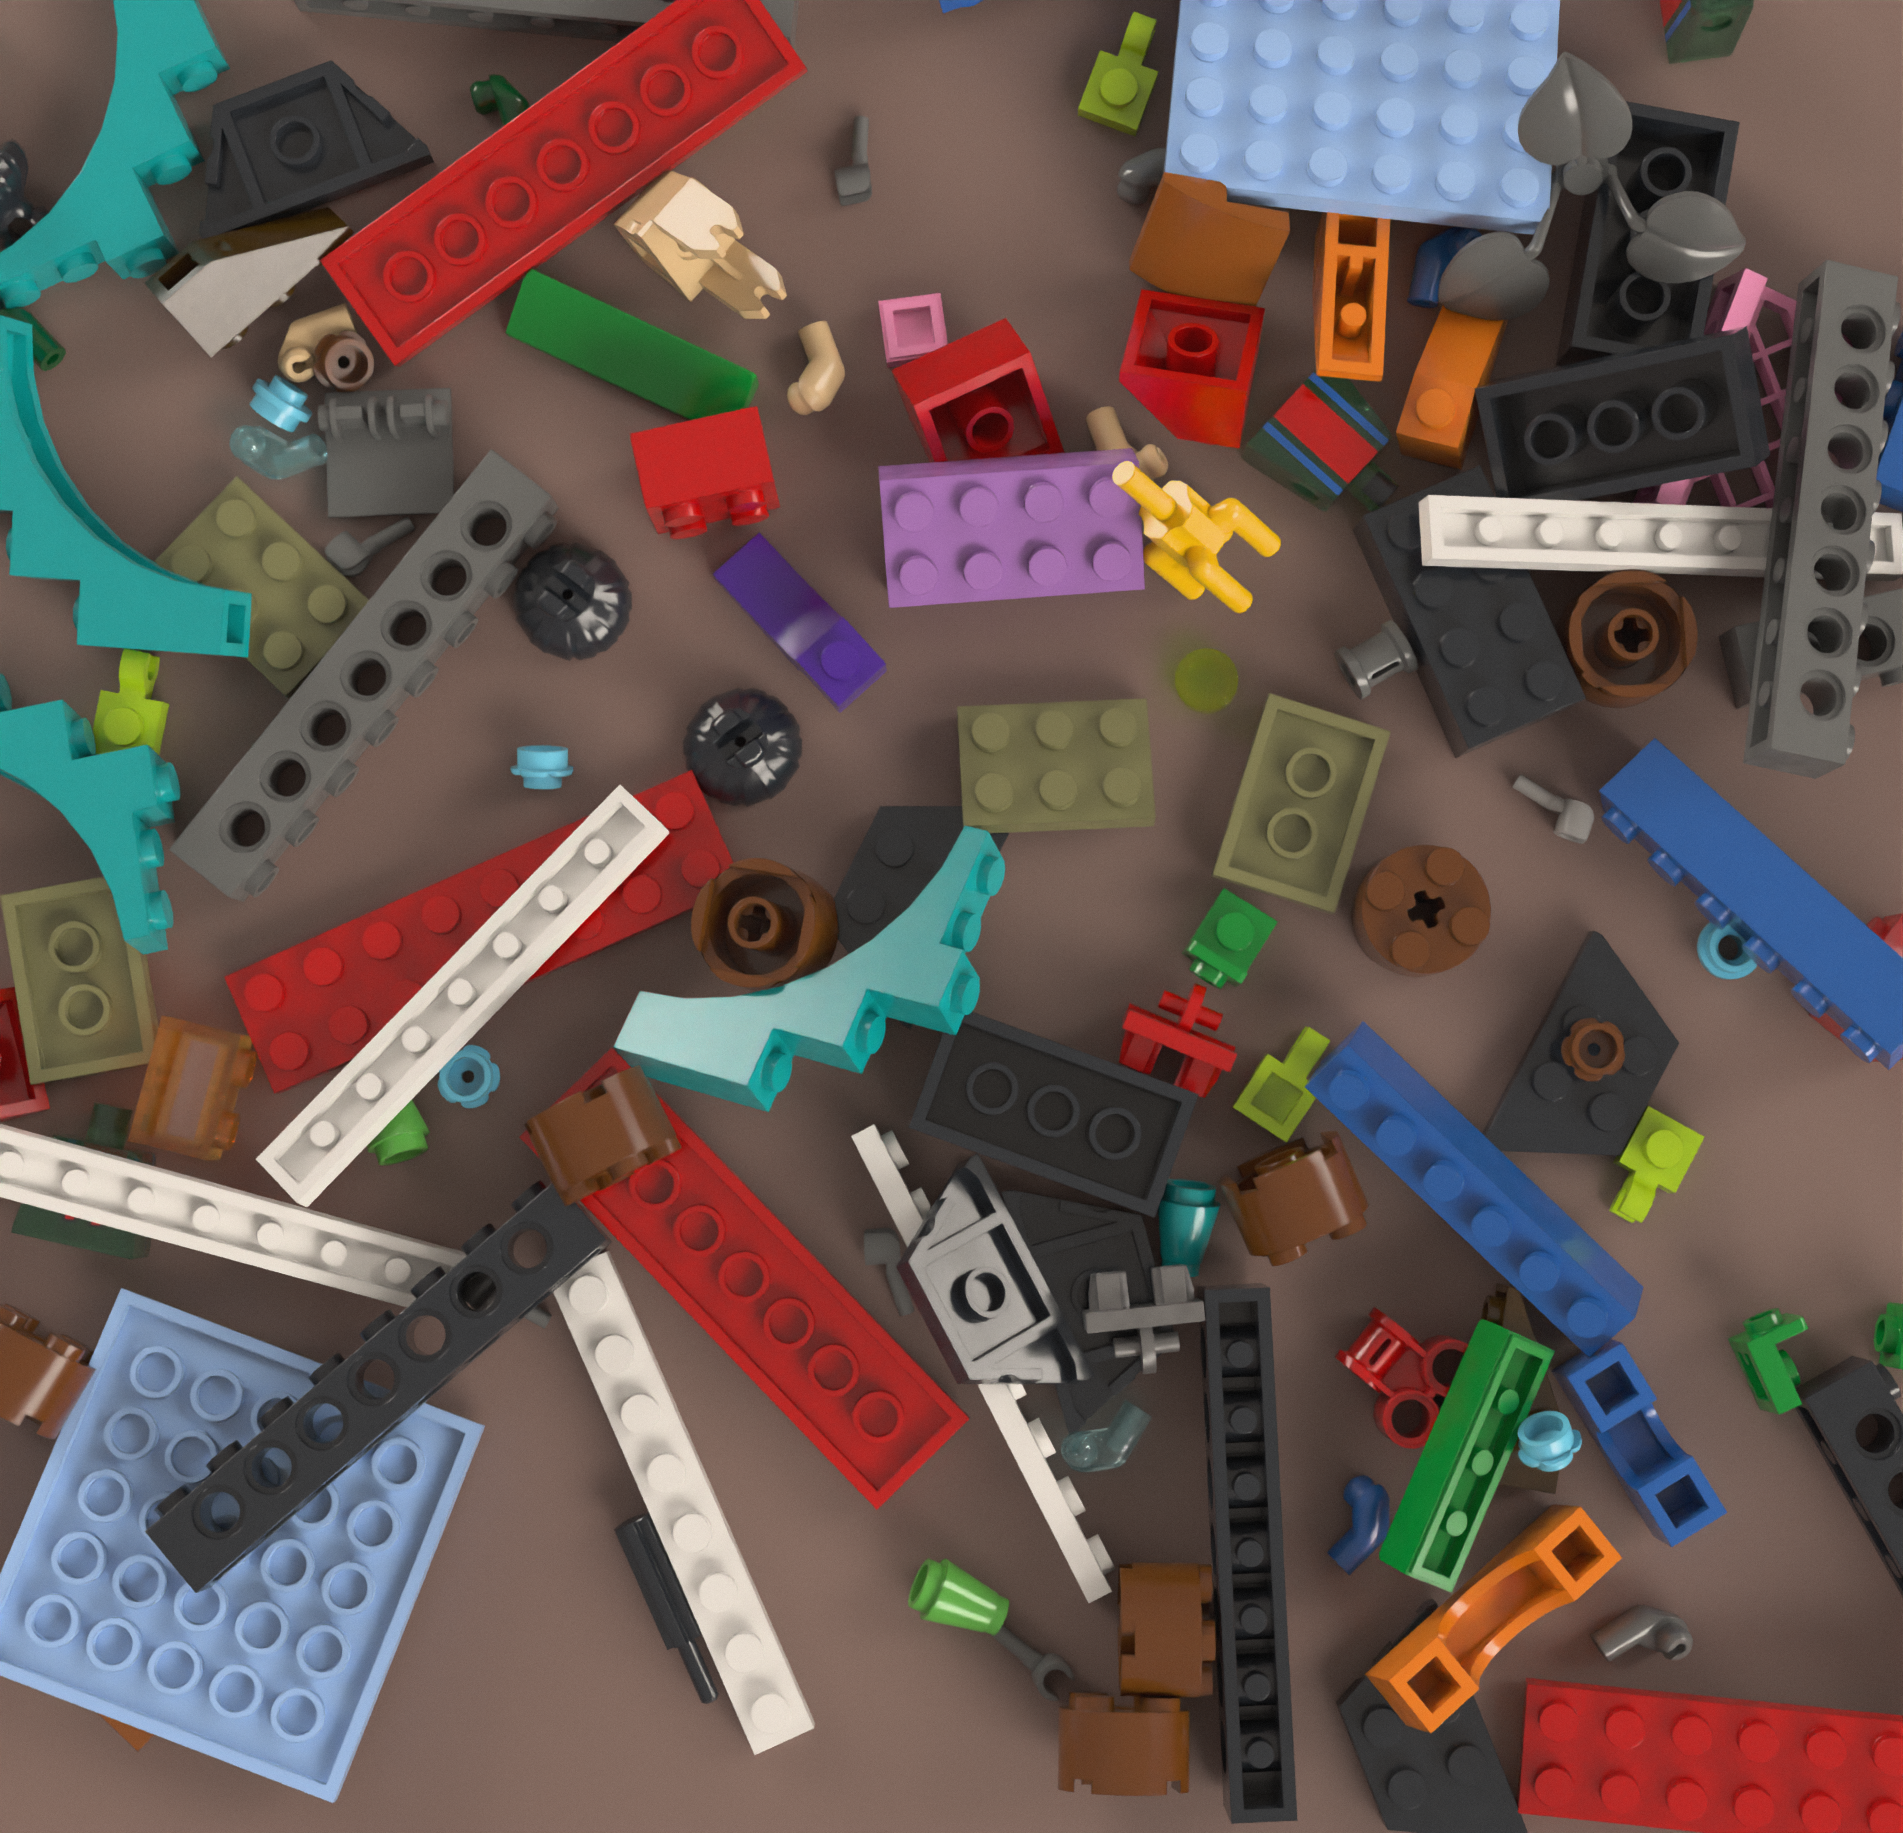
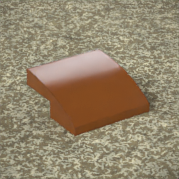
[1129,172,1290,306]

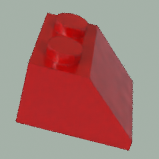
[891,318,1065,463]

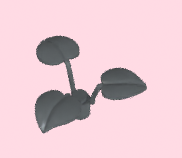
[1438,52,1746,320]

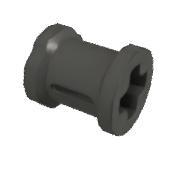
[1334,620,1418,700]

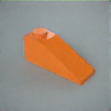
[1312,212,1390,382]
[1396,305,1508,470]

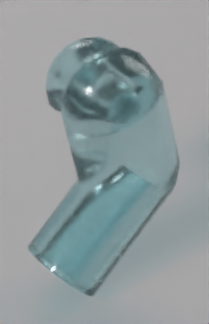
[229,425,328,480]
[1061,1400,1152,1473]

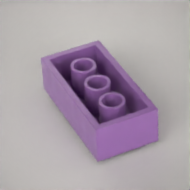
[878,448,1145,608]

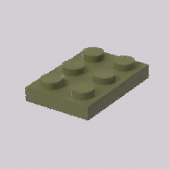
[154,476,369,699]
[1211,693,1391,915]
[957,698,1156,833]
[0,877,164,1085]

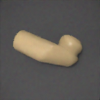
[278,302,357,383]
[787,321,845,415]
[1085,406,1168,481]

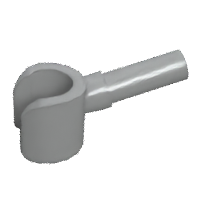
[1513,774,1594,844]

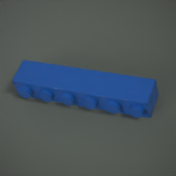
[1599,738,1903,1070]
[1305,1021,1644,1357]

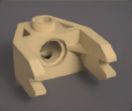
[613,170,787,319]

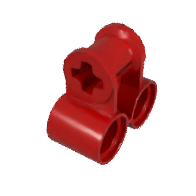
[1334,1307,1468,1449]

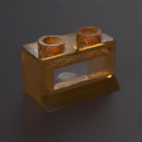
[128,1015,257,1161]

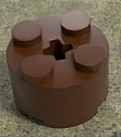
[1555,570,1698,708]
[1351,845,1491,977]
[691,858,839,992]
[524,1065,682,1207]
[1218,1131,1369,1266]
[0,1303,96,1439]
[1117,1562,1216,1697]
[1058,1691,1190,1796]

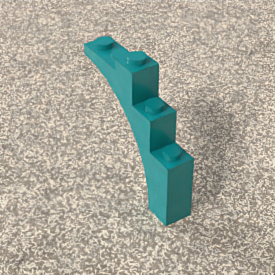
[0,0,230,309]
[0,315,252,657]
[0,673,180,955]
[613,826,1005,1112]

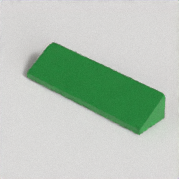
[505,269,759,420]
[1379,1319,1555,1592]

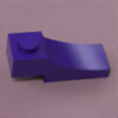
[713,532,887,713]

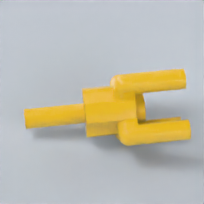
[1112,461,1281,613]

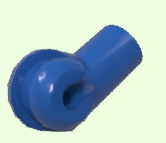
[1407,226,1482,308]
[1327,1475,1390,1576]

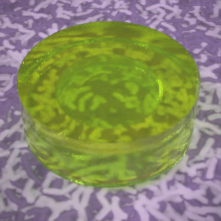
[1175,648,1238,714]

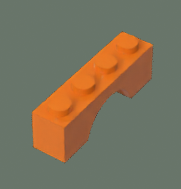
[1365,1504,1622,1733]

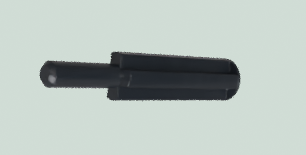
[614,1513,719,1704]

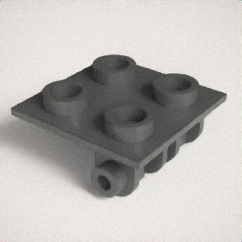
[318,388,455,518]

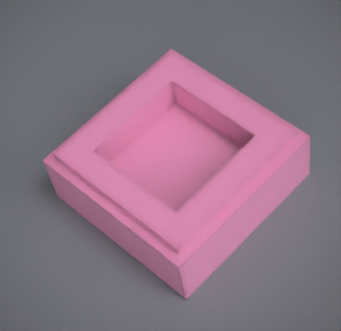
[878,293,948,368]

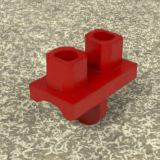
[1119,983,1237,1098]

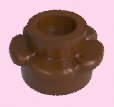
[313,330,374,392]
[1561,1018,1625,1082]

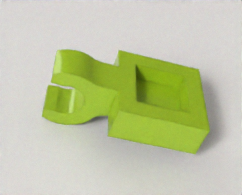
[1078,12,1159,137]
[93,648,169,755]
[1231,1026,1330,1143]
[1609,1106,1704,1223]

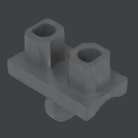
[1082,1264,1205,1374]

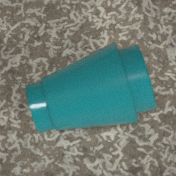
[1158,1179,1221,1277]

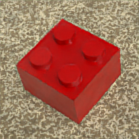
[630,406,780,539]

